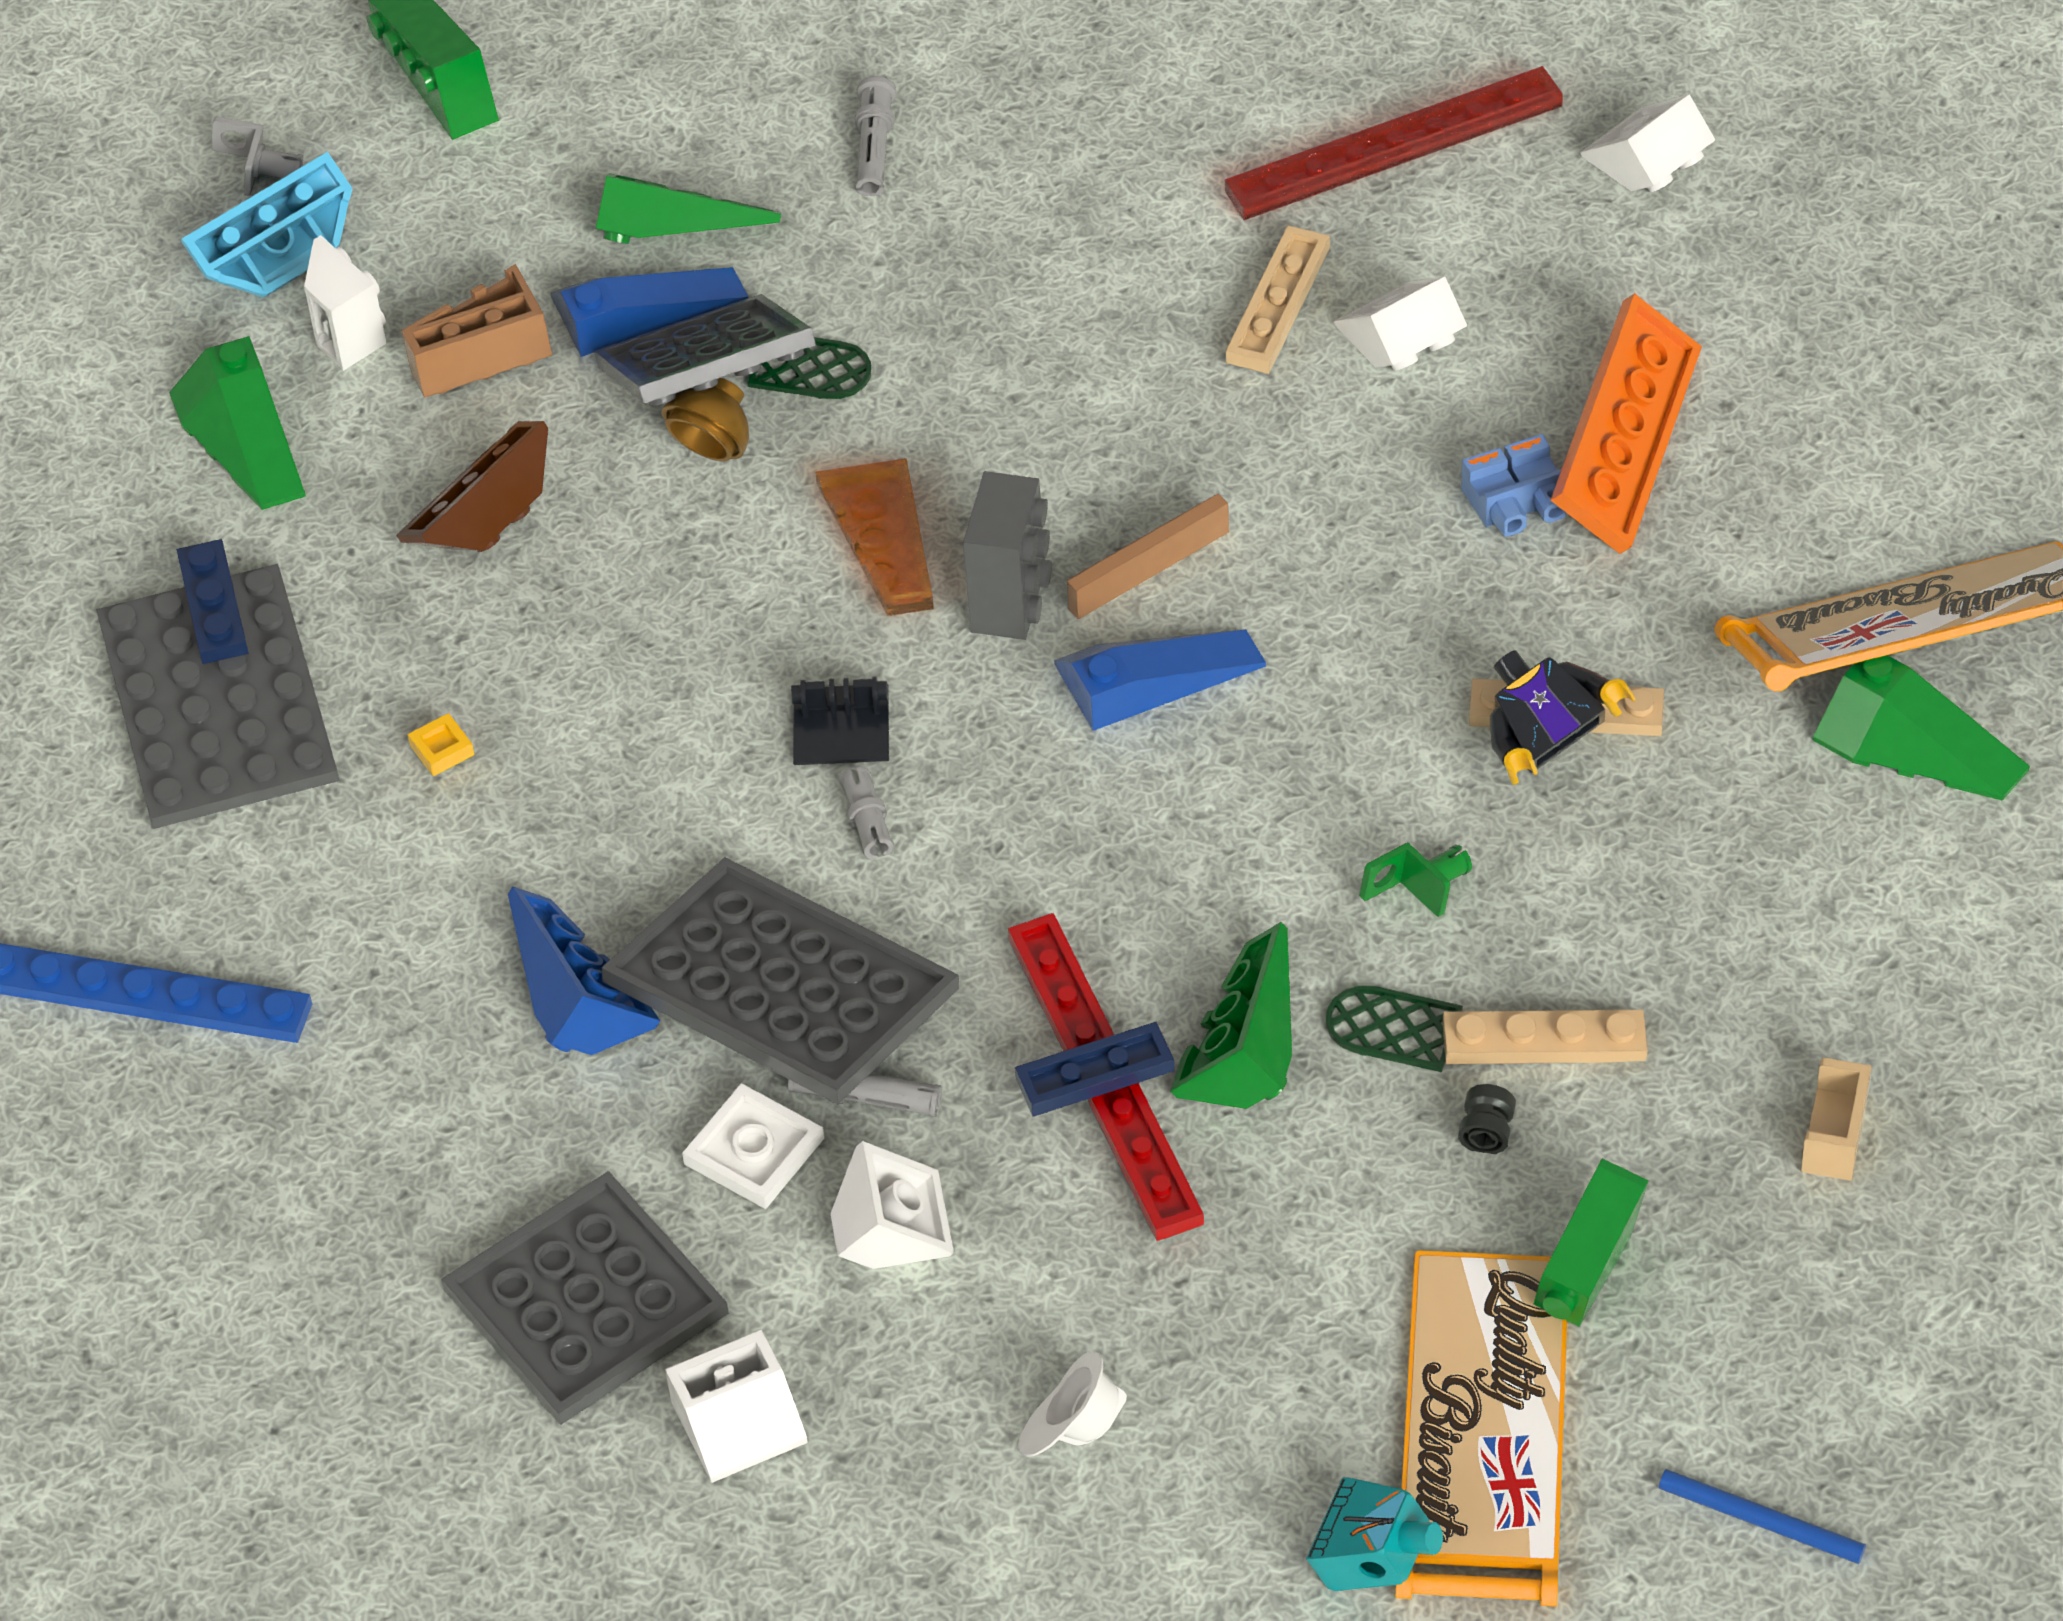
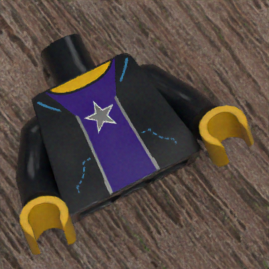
[1490,650,1636,785]

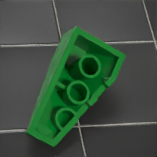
[595,173,781,244]
[169,336,306,510]
[1813,655,2030,801]
[1170,922,1292,1109]

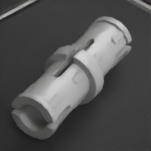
[841,766,894,859]

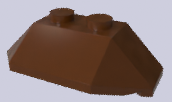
[396,421,548,552]

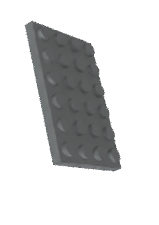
[96,564,340,829]
[601,857,959,1105]

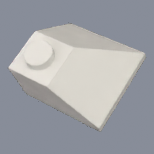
[830,1141,954,1269]

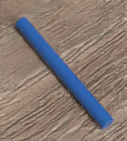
[1659,1469,1866,1564]

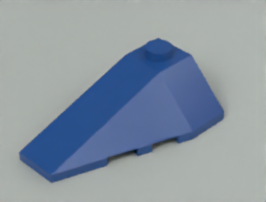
[550,267,749,357]
[1054,629,1266,731]
[508,886,660,1055]

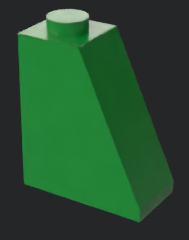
[1533,1158,1649,1327]

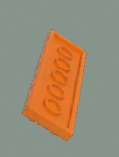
[1550,293,1702,554]

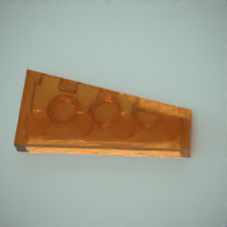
[815,458,934,616]

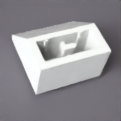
[304,235,386,371]
[665,1330,808,1483]

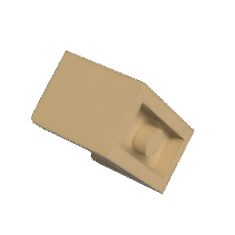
[1801,1058,1872,1181]

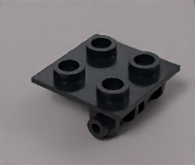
[791,676,889,765]

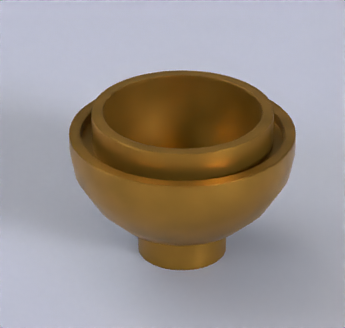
[662,378,749,461]

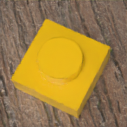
[407,713,474,776]

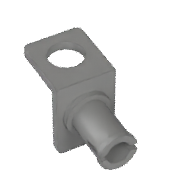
[212,117,303,195]

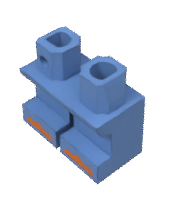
[1461,434,1566,537]

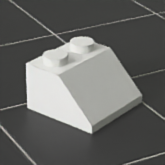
[1580,94,1715,192]
[1333,276,1467,371]

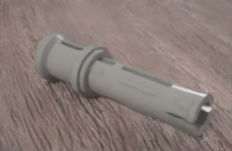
[855,76,896,196]

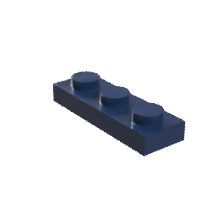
[176,539,249,664]
[1015,1021,1175,1117]

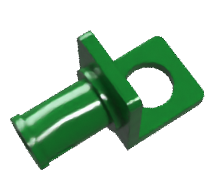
[1359,842,1472,917]

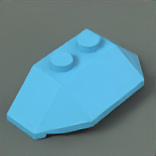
[181,152,352,297]

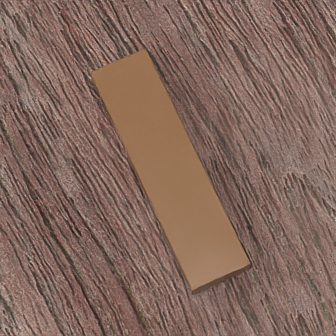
[1067,493,1229,619]

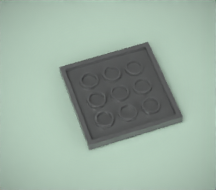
[594,294,816,406]
[441,1171,729,1425]

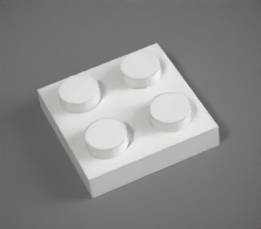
[682,1083,824,1209]

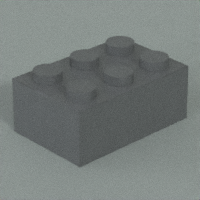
[963,471,1052,640]

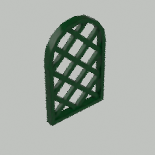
[747,337,872,399]
[1326,985,1463,1072]

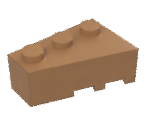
[401,264,552,398]

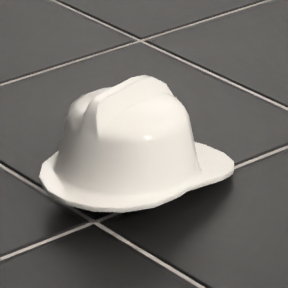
[1018,1351,1127,1457]

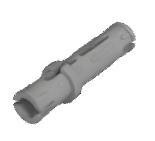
[788,1074,942,1117]

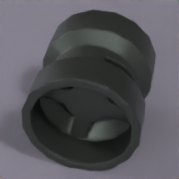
[1458,1084,1516,1154]

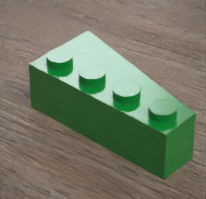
[366,0,499,140]

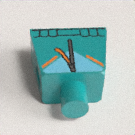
[1306,1477,1443,1591]

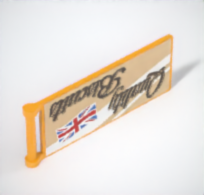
[1714,541,2063,691]
[1396,1250,1567,1607]

